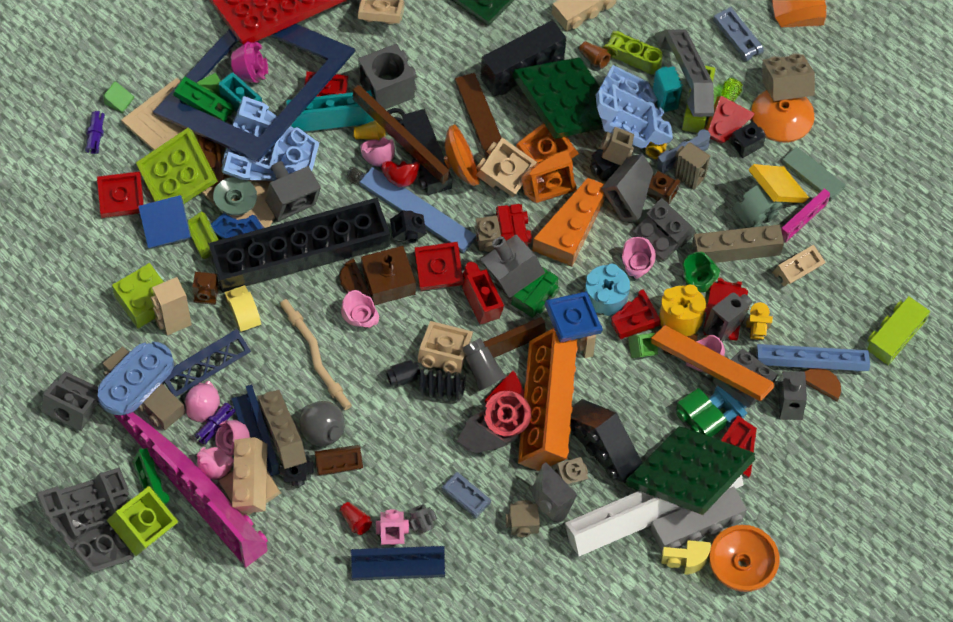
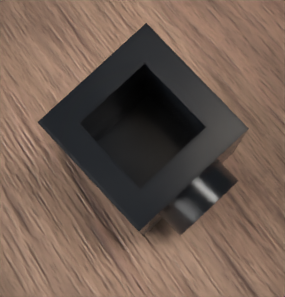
[730,121,766,158]
[590,149,620,181]

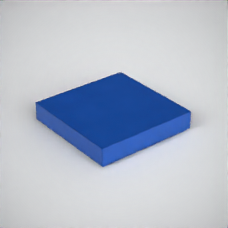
[138,195,192,249]
[544,292,603,343]

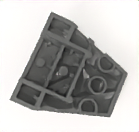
[36,467,134,573]

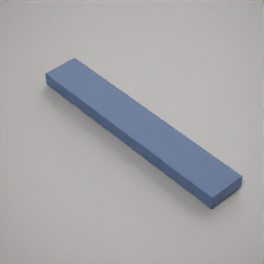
[360,167,476,254]

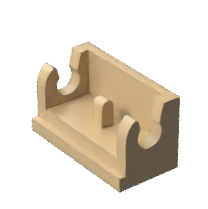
[772,245,826,287]

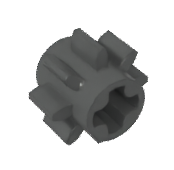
[407,505,437,533]

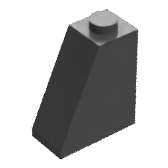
[601,154,653,222]

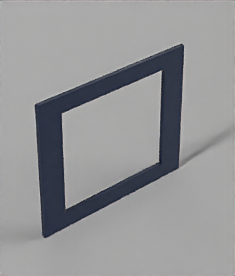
[153,24,356,162]

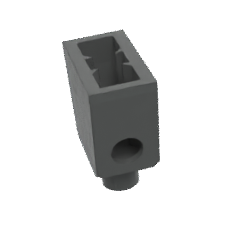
[703,293,752,342]
[778,371,807,420]

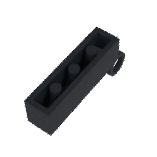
[385,108,452,196]

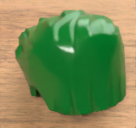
[682,252,720,293]

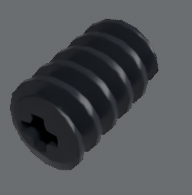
[419,368,467,401]

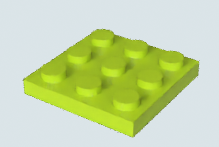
[136,128,218,204]

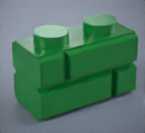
[511,267,560,318]

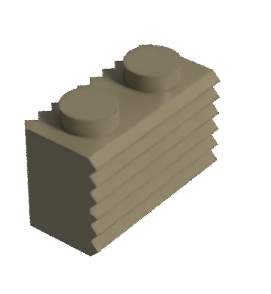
[673,142,711,189]

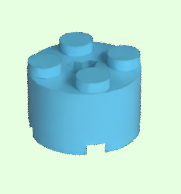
[585,264,630,316]

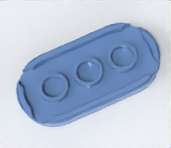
[98,342,174,415]

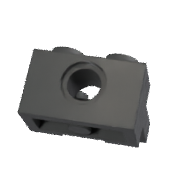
[633,198,697,261]
[713,348,778,408]
[41,371,99,431]

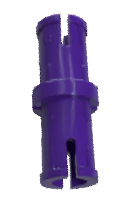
[85,111,105,154]
[195,403,235,445]

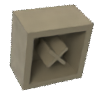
[762,53,815,101]

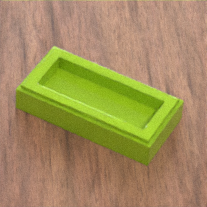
[188,211,218,259]

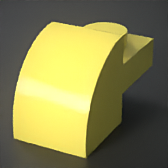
[224,285,261,332]
[661,540,711,574]

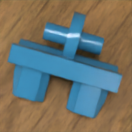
[709,386,747,428]

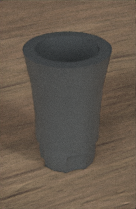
[462,338,507,391]

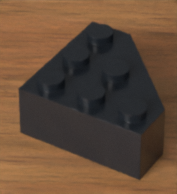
[570,399,642,483]

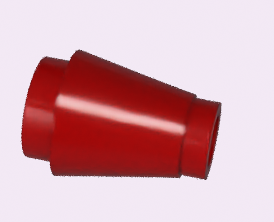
[340,502,372,535]

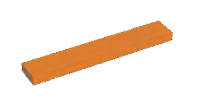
[651,325,774,402]

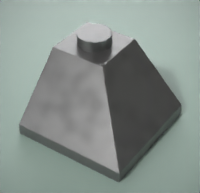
[457,409,521,453]
[531,463,578,522]

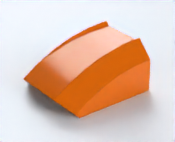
[772,0,826,28]
[516,123,579,163]
[521,150,577,203]

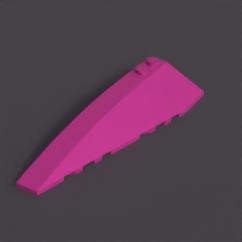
[113,412,268,568]

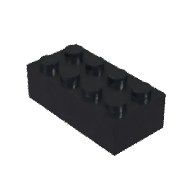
[481,20,567,97]

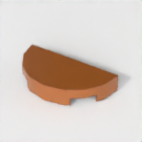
[805,368,841,402]

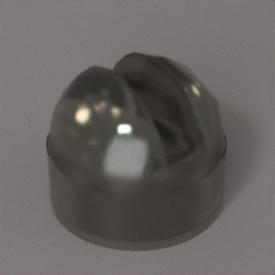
[347,166,365,184]

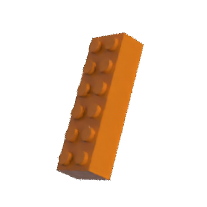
[518,328,578,471]

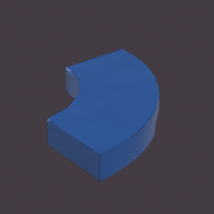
[211,213,264,239]

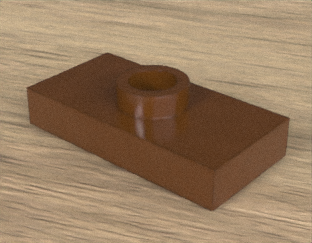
[314,444,363,475]

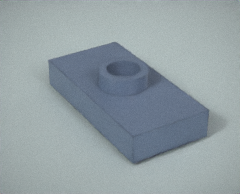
[442,472,491,519]

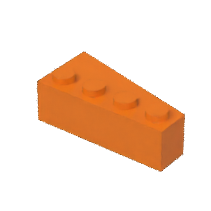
[532,178,606,267]

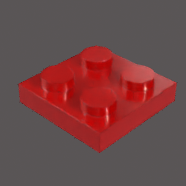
[97,171,144,218]
[414,242,464,291]

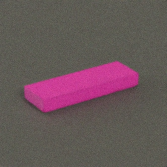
[781,188,830,243]

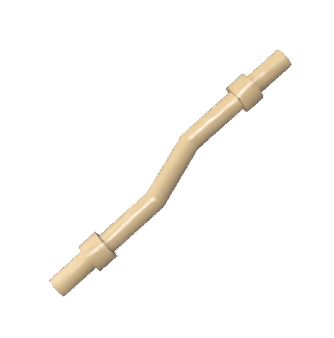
[280,299,352,410]

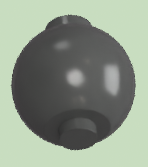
[300,401,345,446]

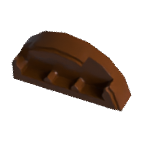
[340,258,370,297]

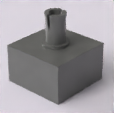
[265,161,321,222]
[480,235,545,298]

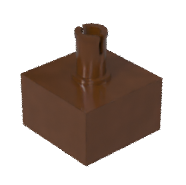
[361,246,416,306]

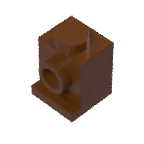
[647,171,681,204]
[192,271,219,305]

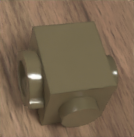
[599,127,634,166]
[475,216,501,252]
[551,457,588,486]
[505,500,540,537]

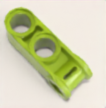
[603,31,663,74]

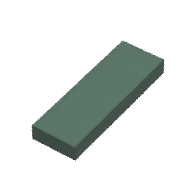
[782,146,845,202]

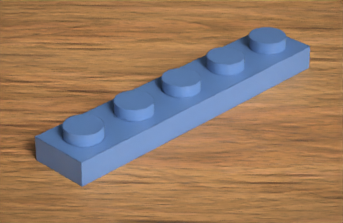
[756,344,870,371]

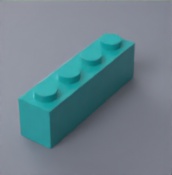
[286,90,375,132]

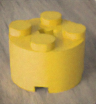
[659,284,706,336]

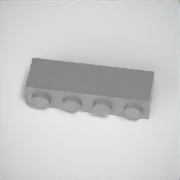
[650,487,747,553]

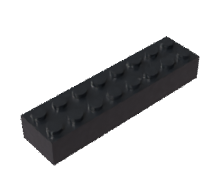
[208,198,391,293]

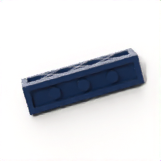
[162,329,251,397]
[231,384,279,476]
[351,546,445,581]

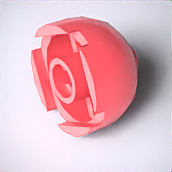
[484,391,531,437]

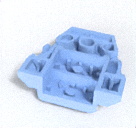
[596,65,673,148]
[222,96,319,181]

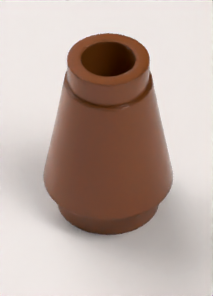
[579,41,611,68]

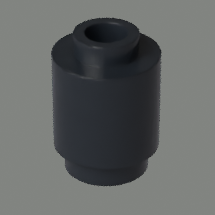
[386,359,420,387]

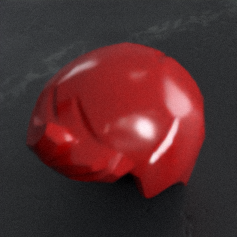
[381,161,420,187]

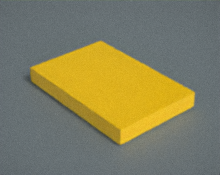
[748,164,809,203]

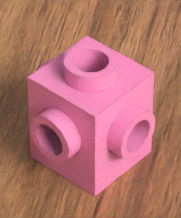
[376,509,409,545]

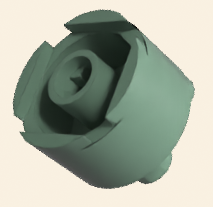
[732,184,783,228]

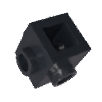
[390,210,427,244]
[279,451,314,486]

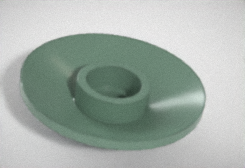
[213,177,257,215]

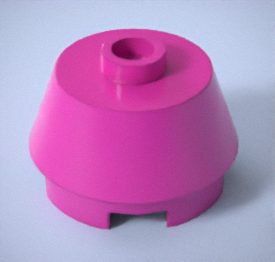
[231,42,268,83]

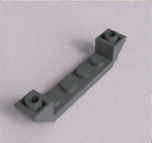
[654,29,714,117]

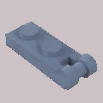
[713,7,764,62]
[657,130,710,173]

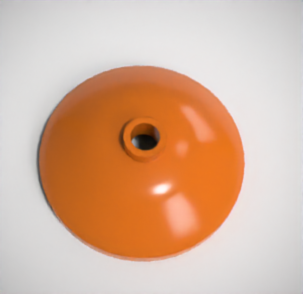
[751,90,815,143]
[444,125,480,186]
[709,525,780,592]

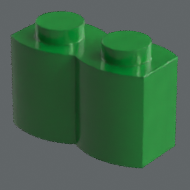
[676,388,727,437]

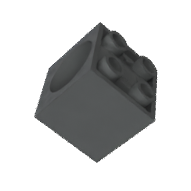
[358,43,417,110]

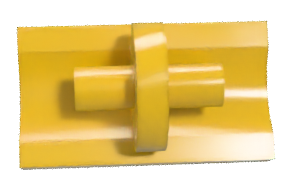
[746,302,773,340]

